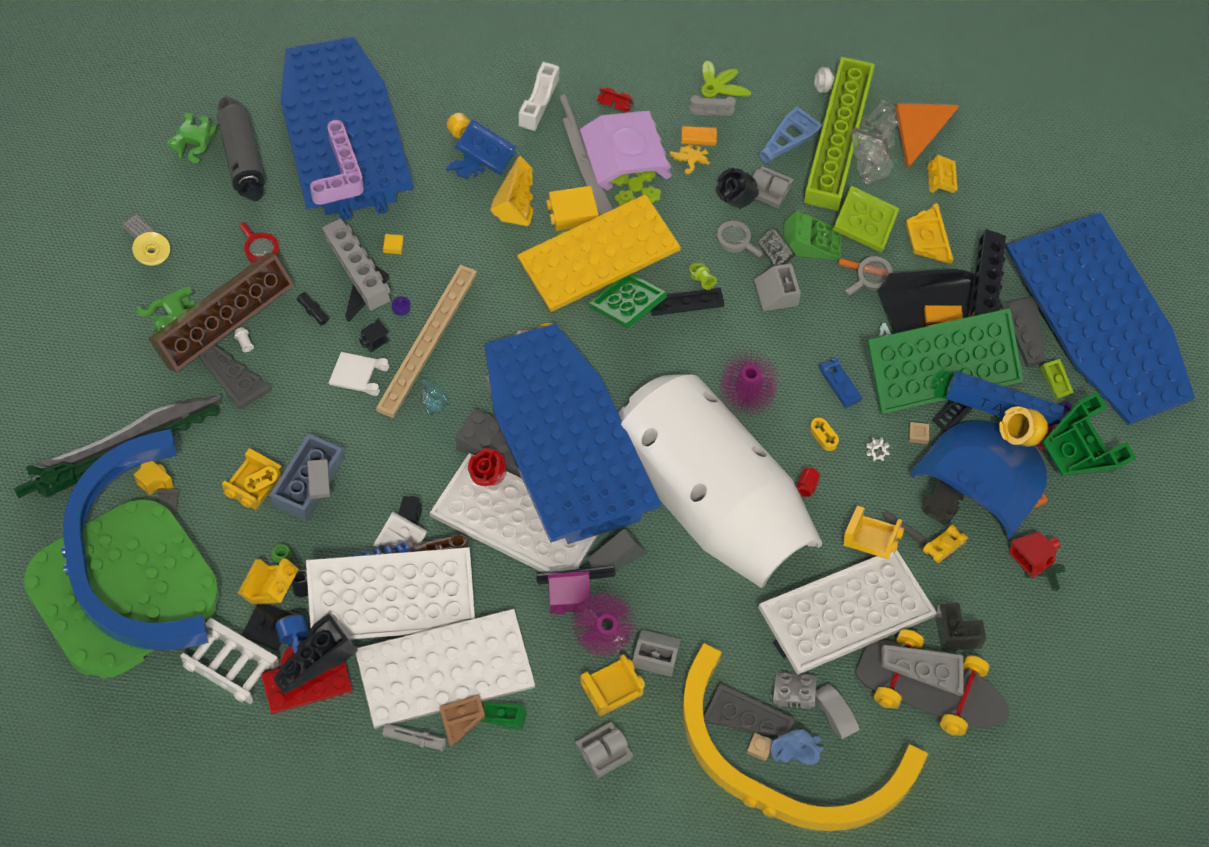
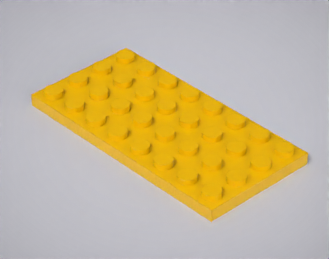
[517,194,680,312]

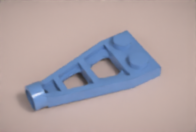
[759,107,823,164]

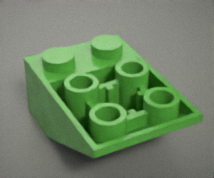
[783,211,841,260]

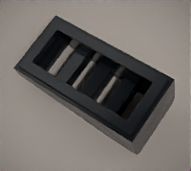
[932,401,973,432]

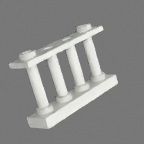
[181,618,280,704]

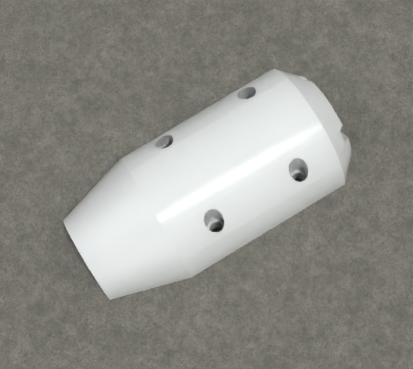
[618,374,822,588]

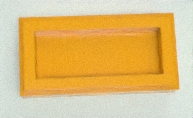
[681,126,717,146]
[924,305,963,325]

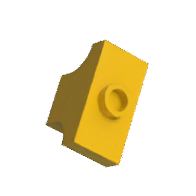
[133,461,174,496]

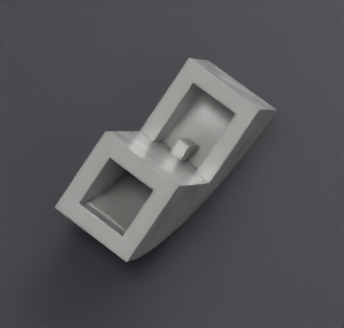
[815,684,860,739]

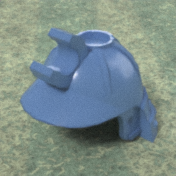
[770,729,824,765]

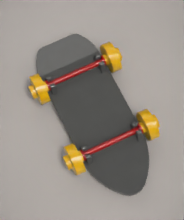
[856,630,1009,736]

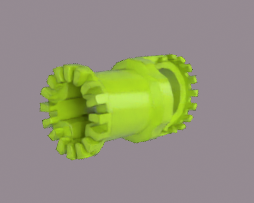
[689,262,717,290]

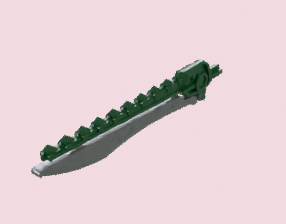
[13,395,222,499]

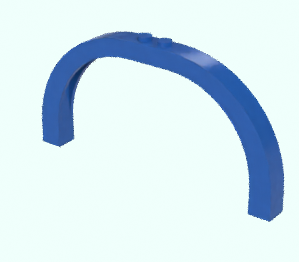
[61,429,209,650]

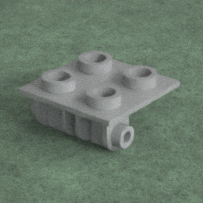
[773,672,817,709]

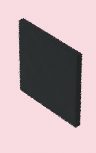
[241,604,294,651]

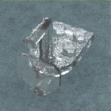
[851,127,895,185]

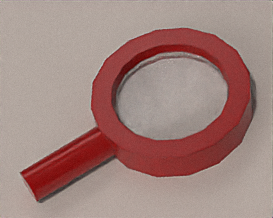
[239,222,279,263]

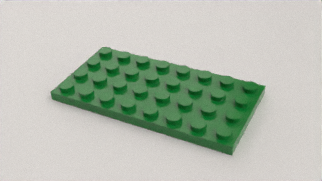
[866,308,1024,414]

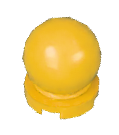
[999,406,1048,447]

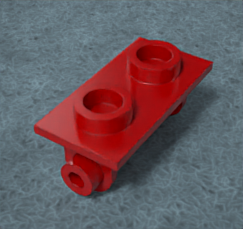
[597,87,634,112]

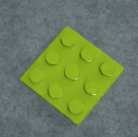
[832,186,900,253]

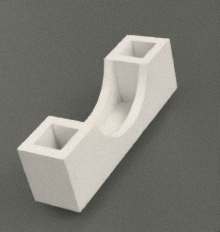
[519,62,559,131]

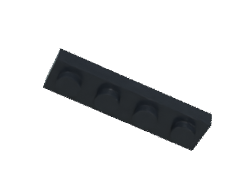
[650,288,724,316]

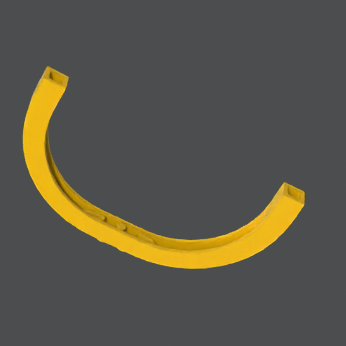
[683,643,929,831]

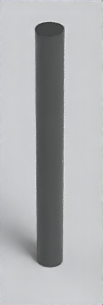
[882,510,951,561]

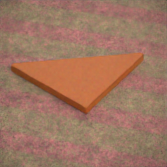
[895,104,959,167]

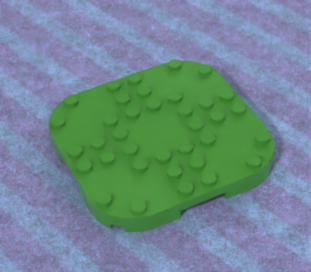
[24,500,220,678]

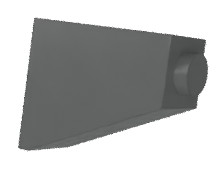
[588,529,647,571]

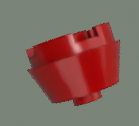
[468,448,507,486]

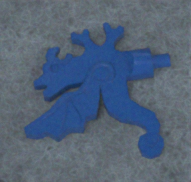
[446,154,485,179]

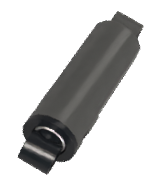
[217,96,265,202]

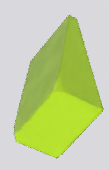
[1039,359,1074,399]

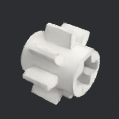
[866,437,890,461]

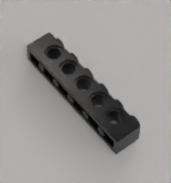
[969,229,1007,316]

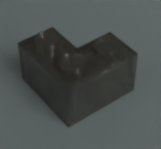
[936,603,986,651]

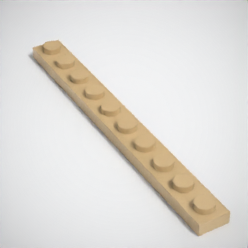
[376,265,477,418]

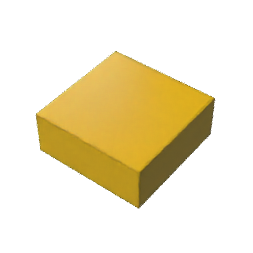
[383,234,404,254]

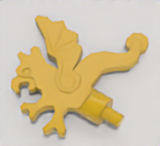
[669,145,710,174]

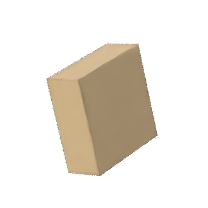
[909,422,929,444]

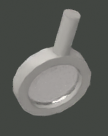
[717,221,764,259]
[844,256,892,297]

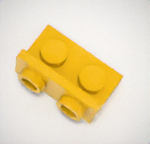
[927,155,958,193]

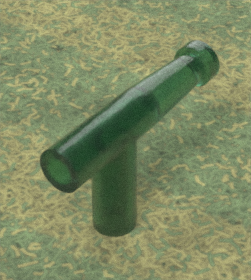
[1024,565,1065,591]

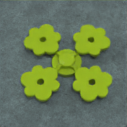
[611,171,661,206]

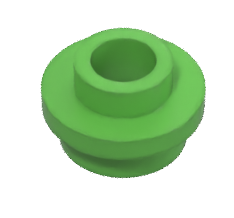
[272,544,292,564]

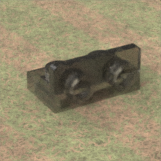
[759,227,796,266]

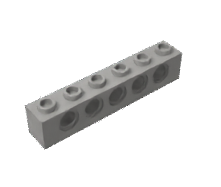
[322,218,391,311]

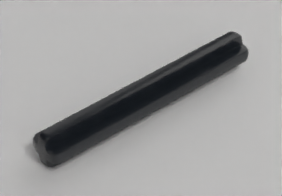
[536,565,616,585]

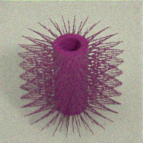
[719,349,779,417]
[571,593,637,656]

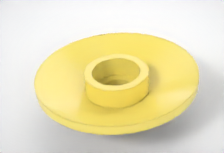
[132,232,170,266]

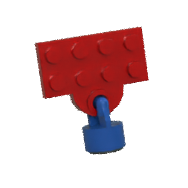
[261,614,352,715]

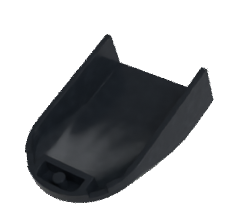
[878,269,1000,333]

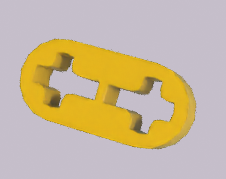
[810,418,839,451]
[244,466,281,493]

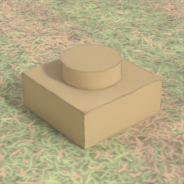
[747,733,774,761]

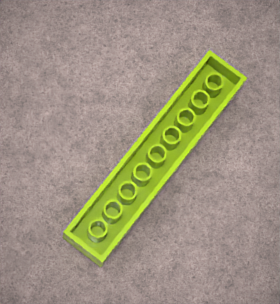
[804,57,875,211]

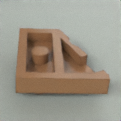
[439,696,485,747]

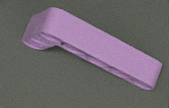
[310,120,364,205]

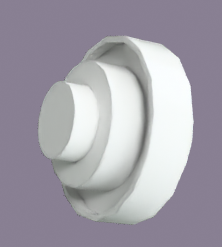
[814,67,835,93]

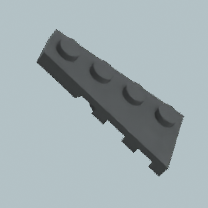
[1000,297,1046,368]
[198,345,272,410]
[704,684,795,738]

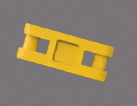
[923,524,968,563]

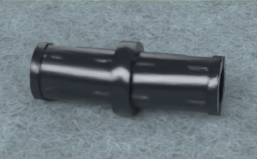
[297,292,329,326]

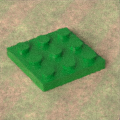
[588,274,667,329]

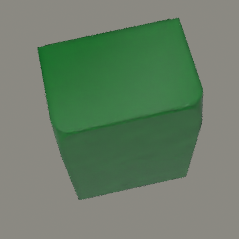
[480,702,527,730]

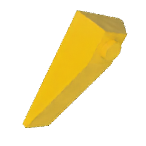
[490,156,533,226]

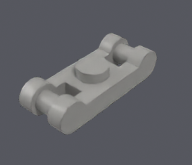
[689,95,736,116]

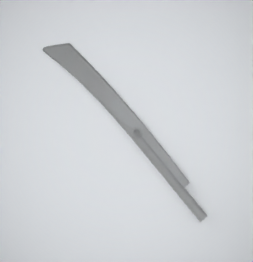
[560,95,613,215]

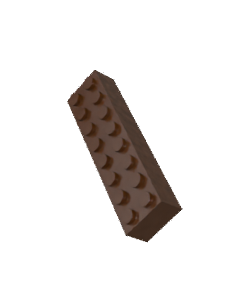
[149,253,294,372]

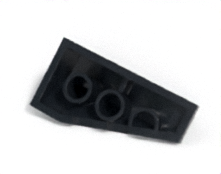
[273,613,359,695]

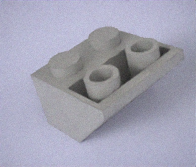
[754,263,801,311]
[633,630,681,677]

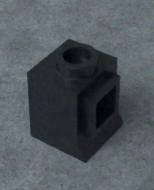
[359,319,389,352]
[398,496,422,525]

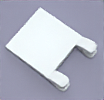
[329,352,389,396]

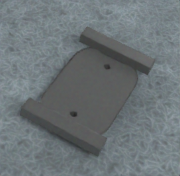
[157,489,180,518]

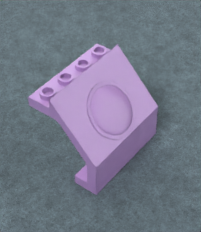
[580,111,672,191]

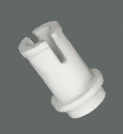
[234,327,254,352]

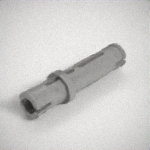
[382,723,446,752]

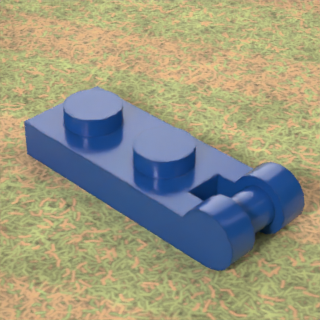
[819,357,862,408]

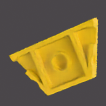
[905,203,953,264]

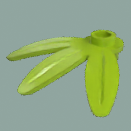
[701,61,751,99]

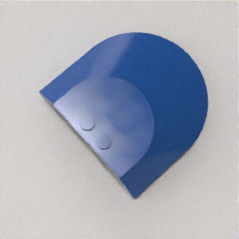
[911,421,1047,539]

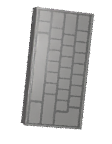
[122,214,158,239]

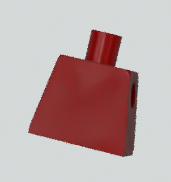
[1009,532,1060,578]

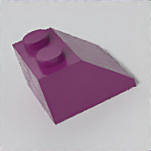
[548,571,590,615]

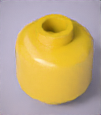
[447,113,470,139]

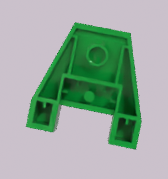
[1042,392,1136,476]

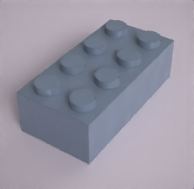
[269,434,344,522]

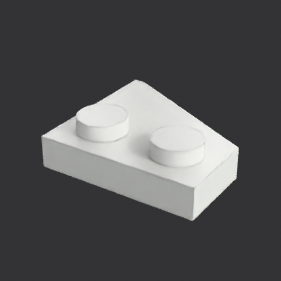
[373,512,427,548]

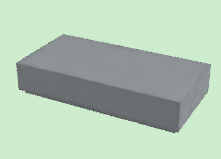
[307,459,330,499]

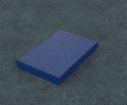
[455,119,517,175]

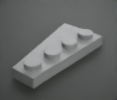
[882,645,964,696]

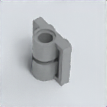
[753,166,794,209]
[575,722,633,779]

